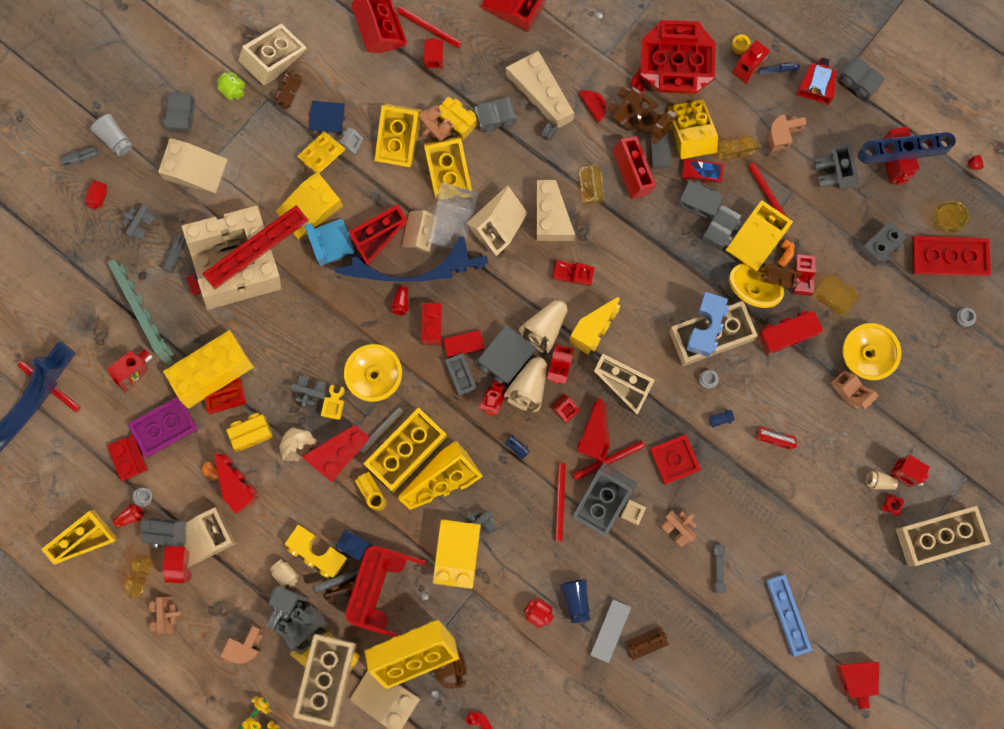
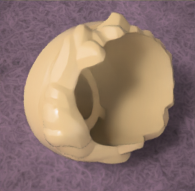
[279,428,317,461]

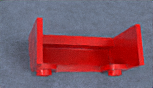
[345,546,427,637]

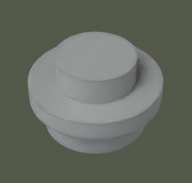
[956,308,976,327]
[699,370,719,389]
[132,488,152,507]

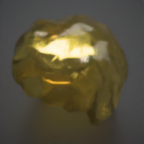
[932,200,970,233]

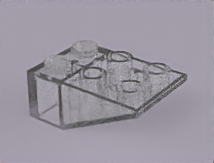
[426,183,478,249]

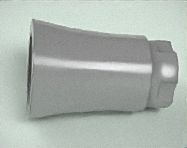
[91,114,132,156]

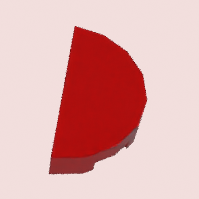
[578,90,607,124]

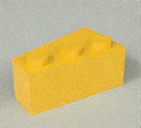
[41,510,119,565]

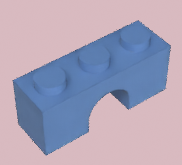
[686,292,729,357]

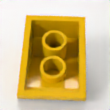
[374,104,423,167]
[424,136,473,201]
[276,173,343,240]
[433,519,481,589]

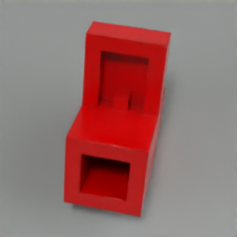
[547,344,574,384]
[163,546,191,584]

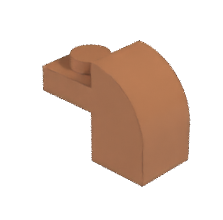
[767,114,807,152]
[831,370,879,409]
[221,626,263,664]

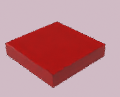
[650,434,701,485]

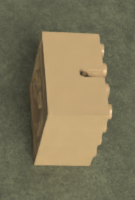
[182,205,281,310]

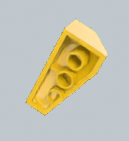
[398,441,483,510]

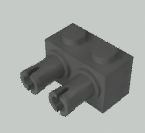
[814,143,859,189]
[266,586,310,630]
[276,606,331,655]

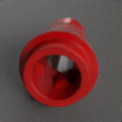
[390,286,409,316]
[113,504,144,528]

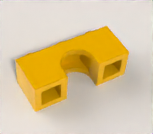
[285,525,349,579]

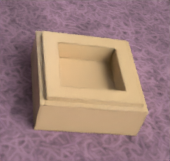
[620,499,646,526]

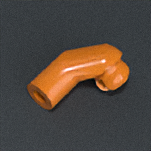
[777,240,795,268]
[202,462,219,481]

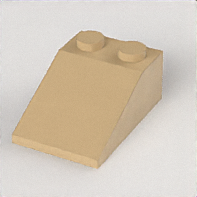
[238,24,307,86]
[158,138,228,194]
[349,671,421,729]

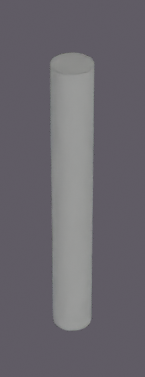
[360,407,404,454]

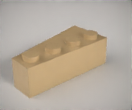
[506,51,574,128]

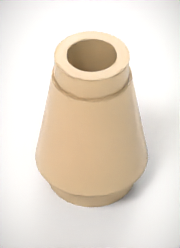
[866,470,898,490]

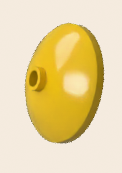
[729,264,784,308]
[843,323,901,381]
[344,344,402,402]

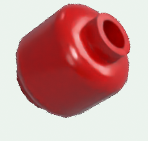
[523,598,554,628]

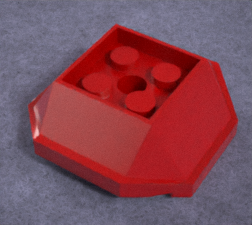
[640,20,716,94]

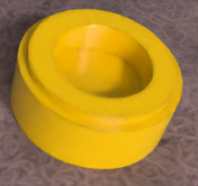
[731,35,751,54]

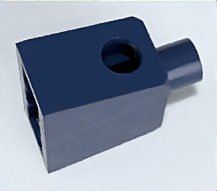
[335,529,374,562]

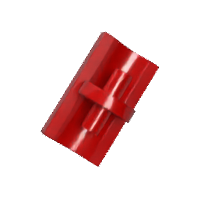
[479,381,505,415]

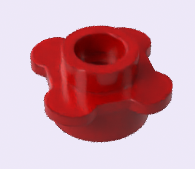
[882,494,904,516]

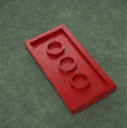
[912,236,991,277]

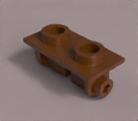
[273,69,302,110]
[758,264,802,289]
[325,577,357,605]
[625,626,669,660]

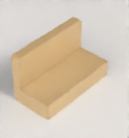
[402,210,437,252]

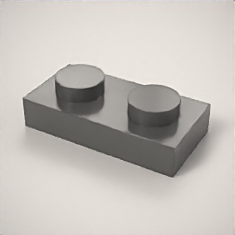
[445,353,477,396]

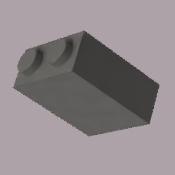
[478,325,536,387]

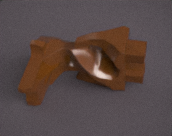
[607,86,677,145]

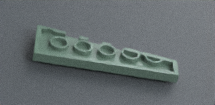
[108,259,175,366]

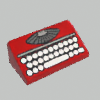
[755,426,797,450]

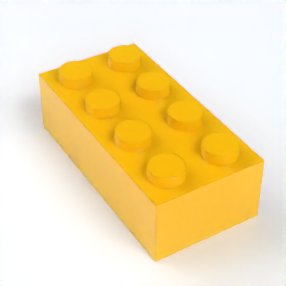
[163,330,254,409]
[364,407,447,493]
[365,620,459,689]

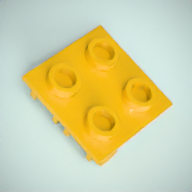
[297,132,345,174]

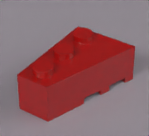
[348,204,408,266]
[301,424,370,483]

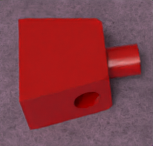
[836,661,880,709]

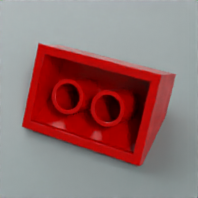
[351,0,407,54]

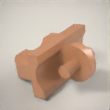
[419,105,454,141]
[661,510,697,547]
[149,597,181,634]

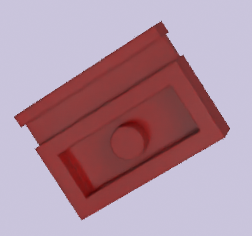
[205,377,247,415]
[107,435,149,482]

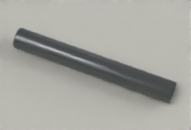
[313,567,360,594]

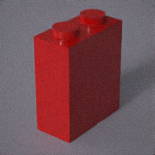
[882,126,920,185]

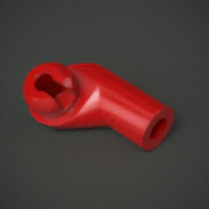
[630,69,645,93]
[465,711,493,729]

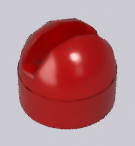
[968,154,984,170]

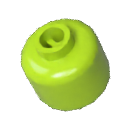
[217,72,245,100]

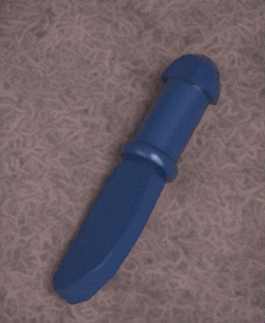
[758,62,800,74]

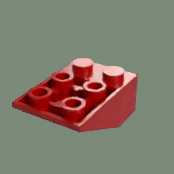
[480,0,545,32]
[214,453,258,514]

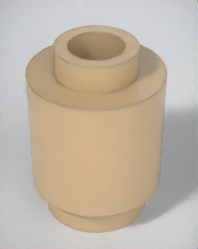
[270,559,299,589]

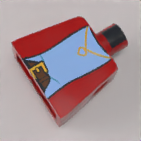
[796,58,836,105]

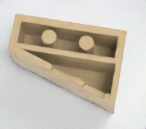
[536,180,575,241]
[594,354,655,415]

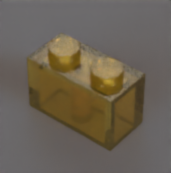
[812,273,860,317]

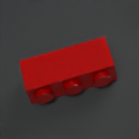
[612,136,656,199]
[758,310,824,356]

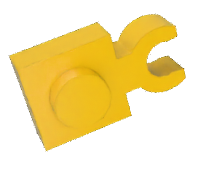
[321,385,345,421]

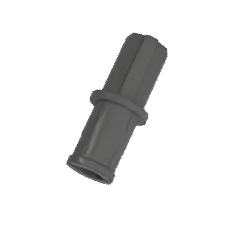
[60,146,99,168]
[161,235,186,273]

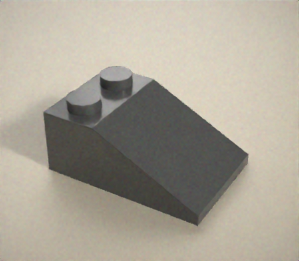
[572,463,637,537]

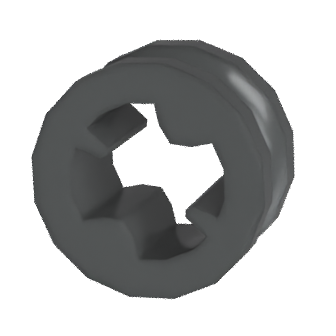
[541,122,558,141]

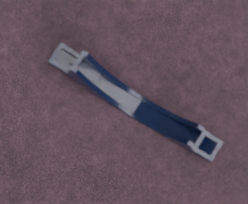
[334,236,489,282]
[0,341,76,452]

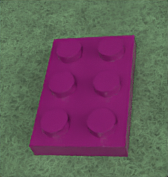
[128,397,199,458]

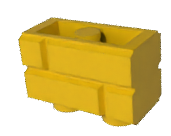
[438,97,477,140]
[226,413,273,452]

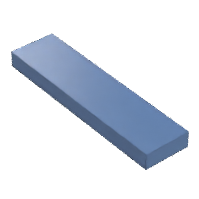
[765,574,813,657]

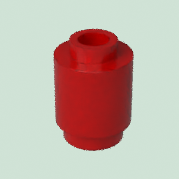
[84,180,108,210]

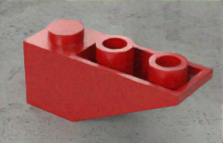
[577,398,610,463]

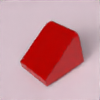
[551,394,580,423]

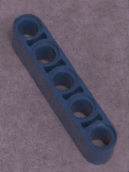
[858,132,956,164]

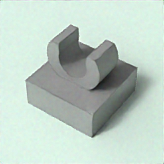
[338,128,364,154]

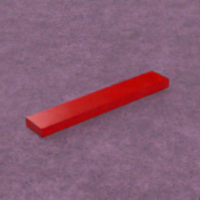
[202,205,309,290]

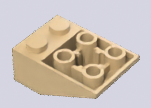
[466,186,528,256]
[178,507,236,568]

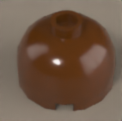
[431,647,467,689]

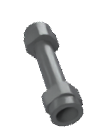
[713,545,726,593]

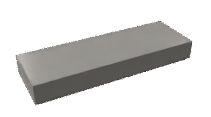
[590,599,631,663]

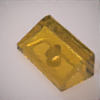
[578,164,604,205]

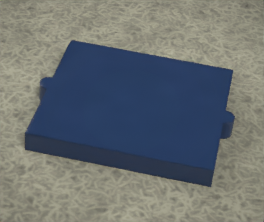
[309,101,345,134]

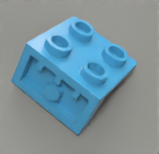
[305,219,355,266]

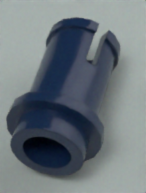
[709,409,735,428]
[505,435,530,459]

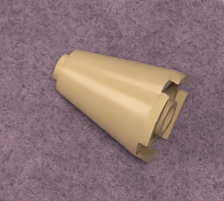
[518,300,568,353]
[504,357,548,412]

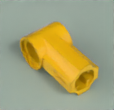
[355,472,387,511]

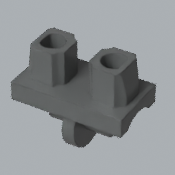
[120,205,155,240]
[290,375,327,409]
[463,510,497,542]

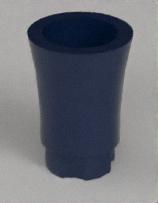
[560,579,590,623]

